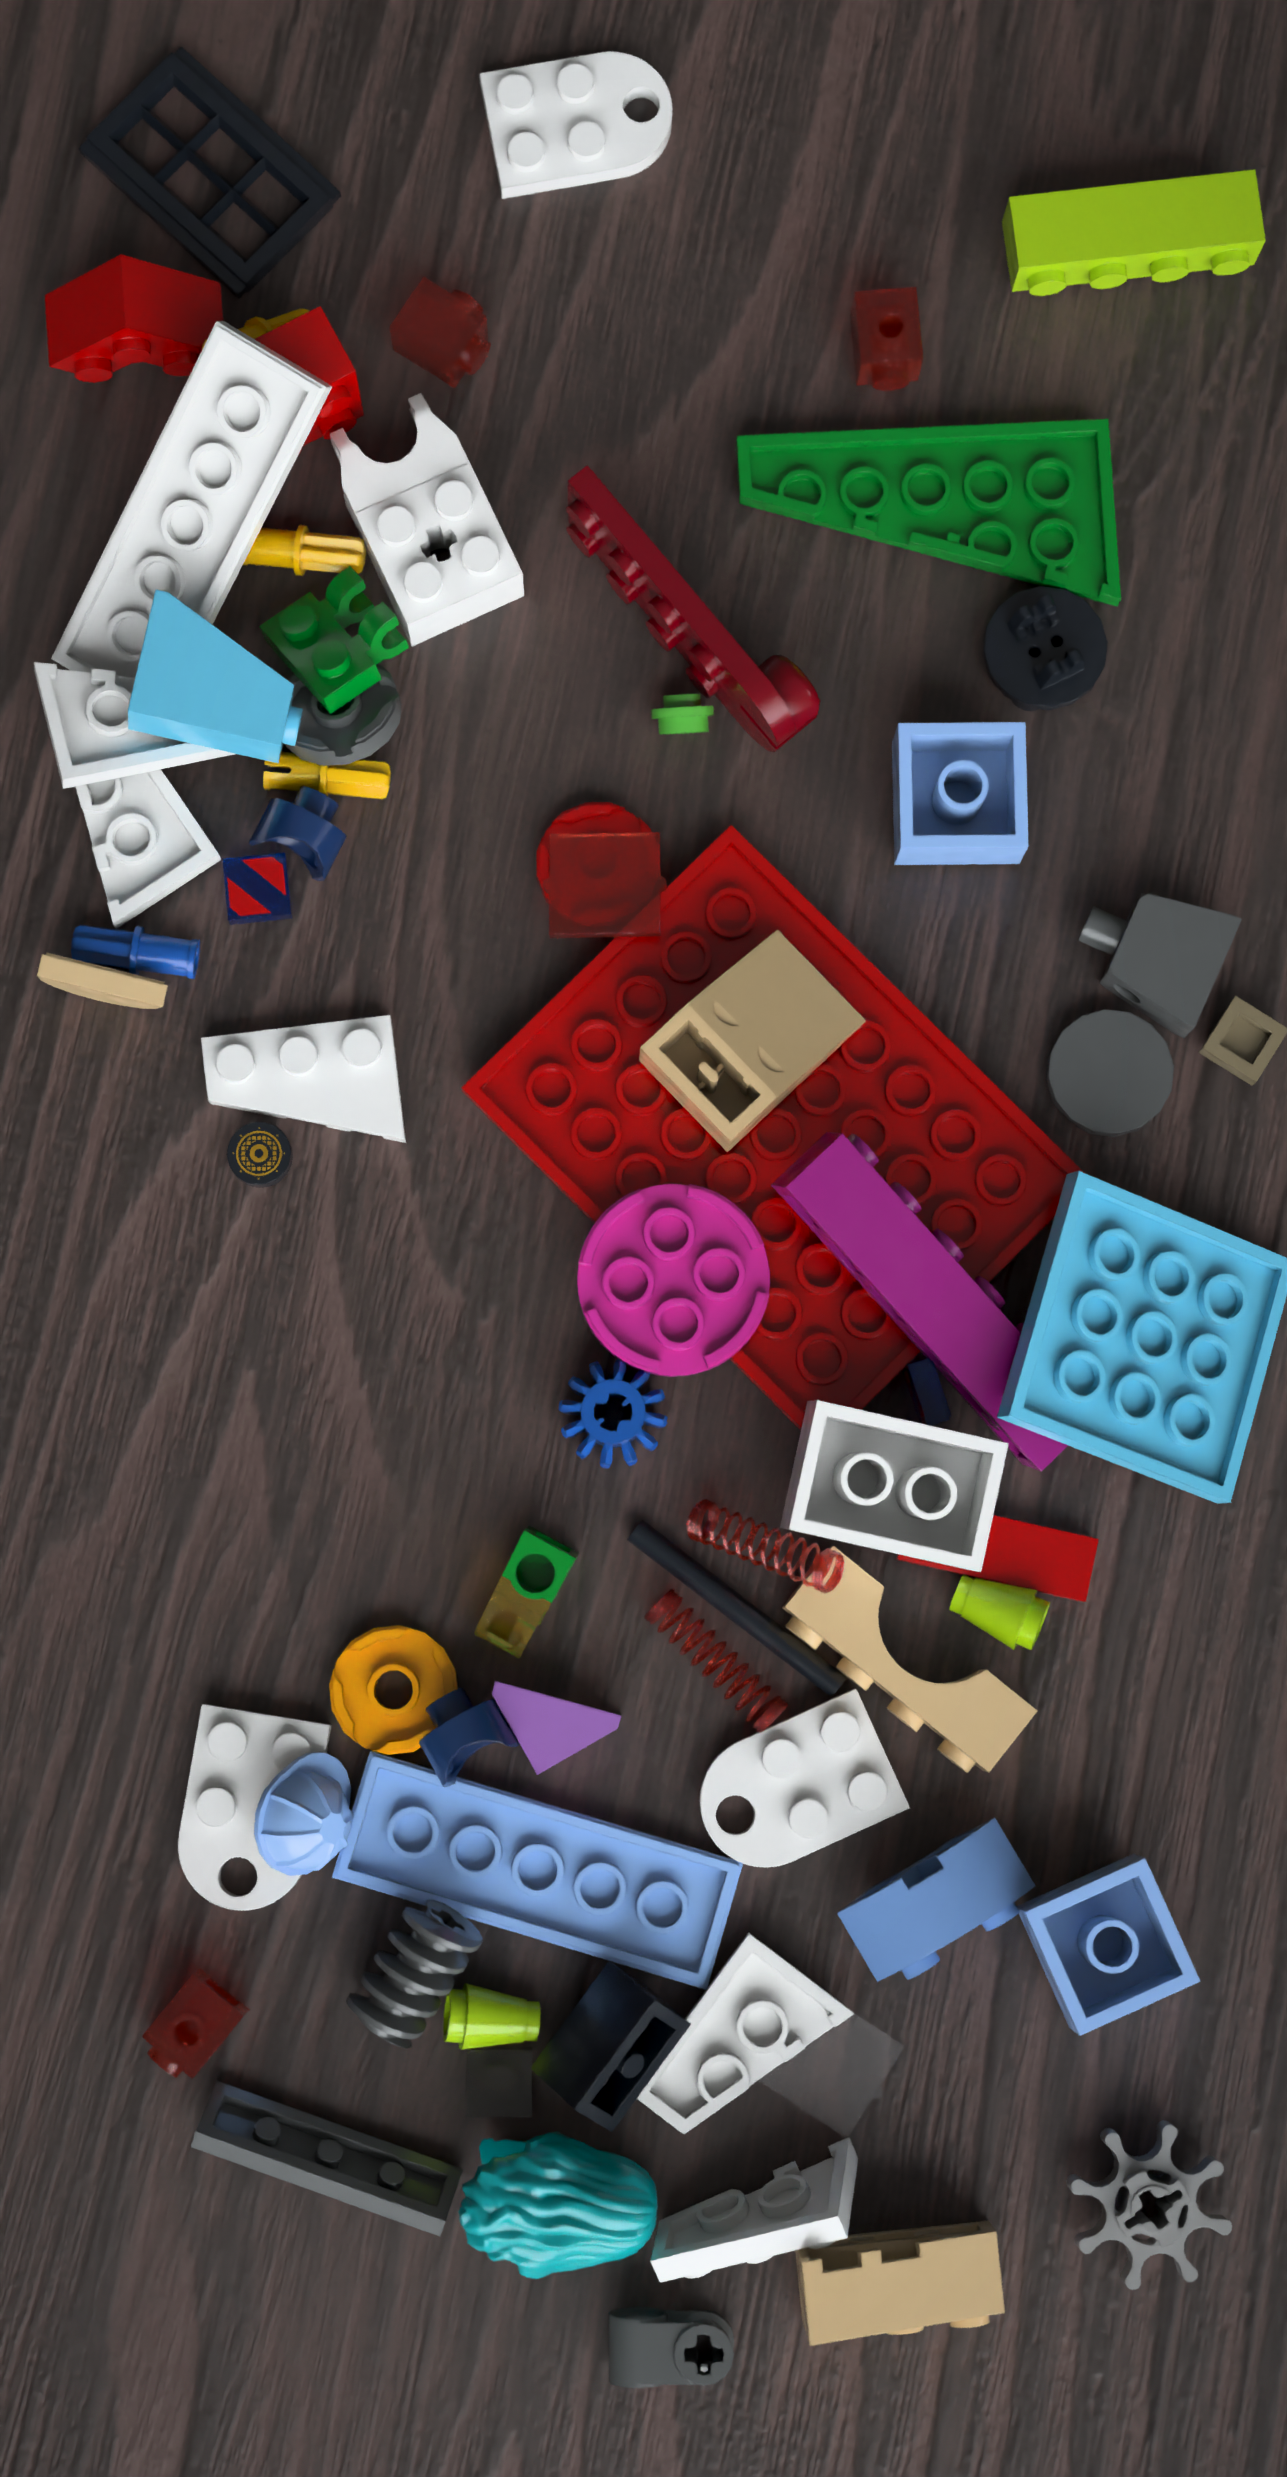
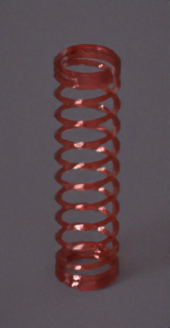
[686,1499,845,1593]
[644,1589,788,1733]

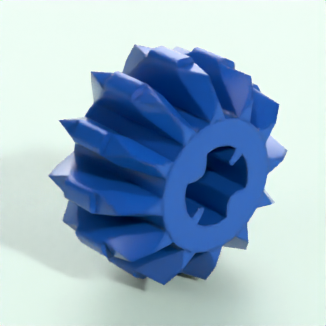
[558,1359,667,1469]

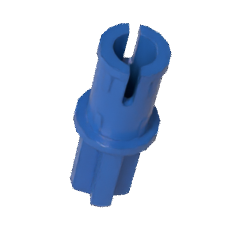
[71,925,200,979]

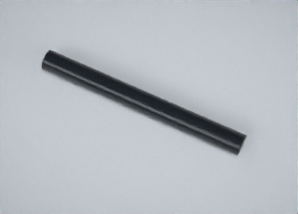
[627,1520,847,1697]

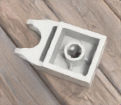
[330,393,524,646]

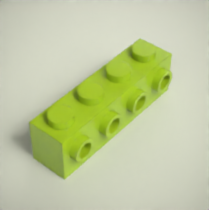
[1002,169,1266,296]

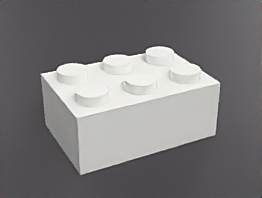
[780,1400,1009,1572]

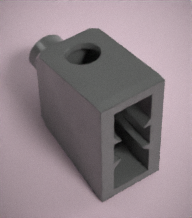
[1078,893,1242,1038]

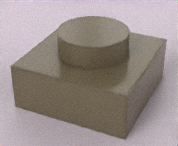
[1198,996,1287,1086]

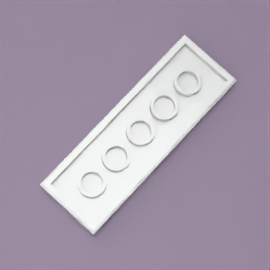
[51,321,333,678]

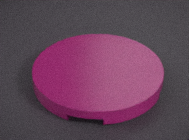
[577,1184,770,1377]

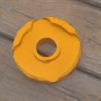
[329,1625,458,1755]

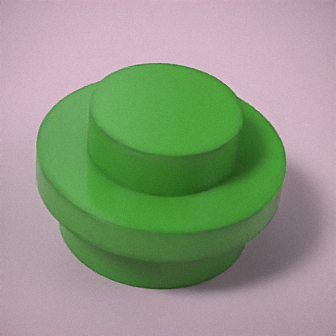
[651,694,714,735]

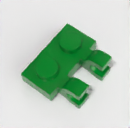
[259,566,409,714]

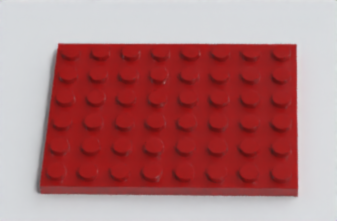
[461,825,1085,1430]

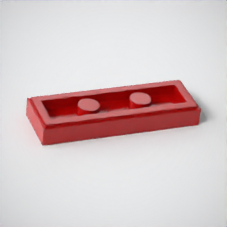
[895,1515,1099,1602]

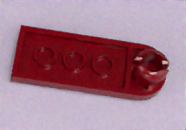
[566,465,820,752]

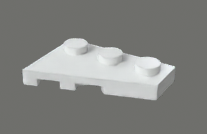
[34,662,235,789]
[75,769,221,929]
[637,1932,854,2134]

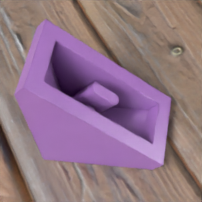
[492,1681,621,1775]

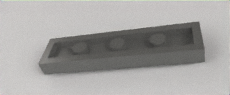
[191,2081,463,2237]

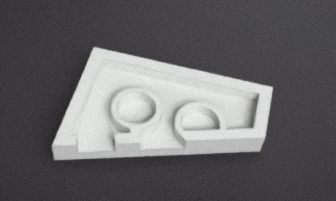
[201,1015,406,1143]
[651,2137,858,2282]

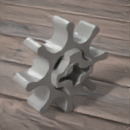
[1066,2120,1232,2290]

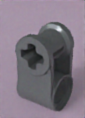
[608,2307,734,2388]

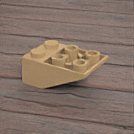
[639,929,866,1152]

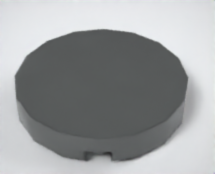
[285,664,402,766]
[1046,1009,1174,1137]

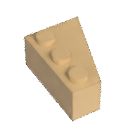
[795,2221,1005,2346]

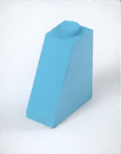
[128,590,303,764]

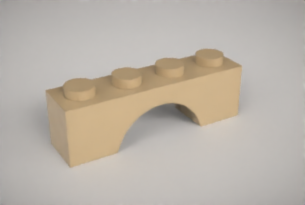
[782,1546,1037,1773]

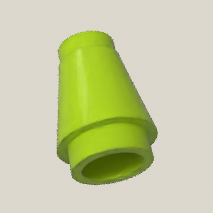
[949,1574,1050,1650]
[443,1983,541,2050]

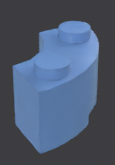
[837,1818,1035,1982]

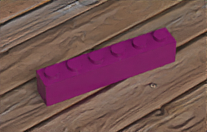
[771,1132,1069,1472]

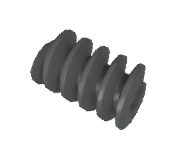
[346,1900,483,2049]

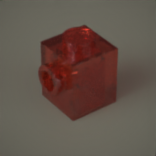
[389,277,491,389]
[850,287,924,391]
[142,1968,250,2079]

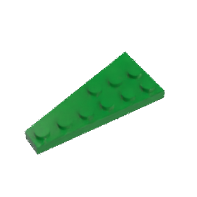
[736,419,1121,607]

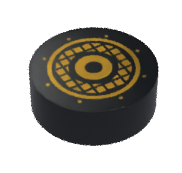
[227,1122,293,1188]

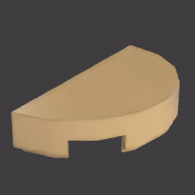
[37,953,168,1009]

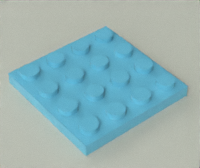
[997,1171,1287,1504]

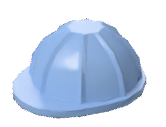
[254,1752,354,1876]

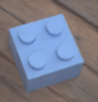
[892,722,1029,865]
[1017,1854,1200,2036]

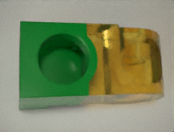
[474,1526,580,1659]

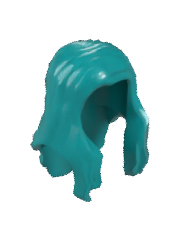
[459,2131,658,2279]

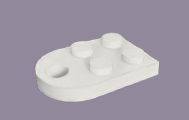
[479,52,672,199]
[699,1688,910,1868]
[178,1704,332,1911]

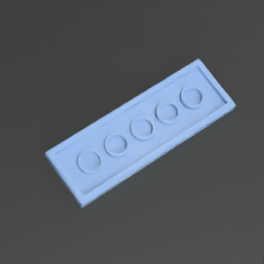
[332,1751,743,1990]

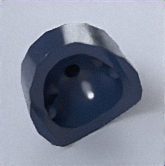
[249,786,347,881]
[419,1688,519,1787]

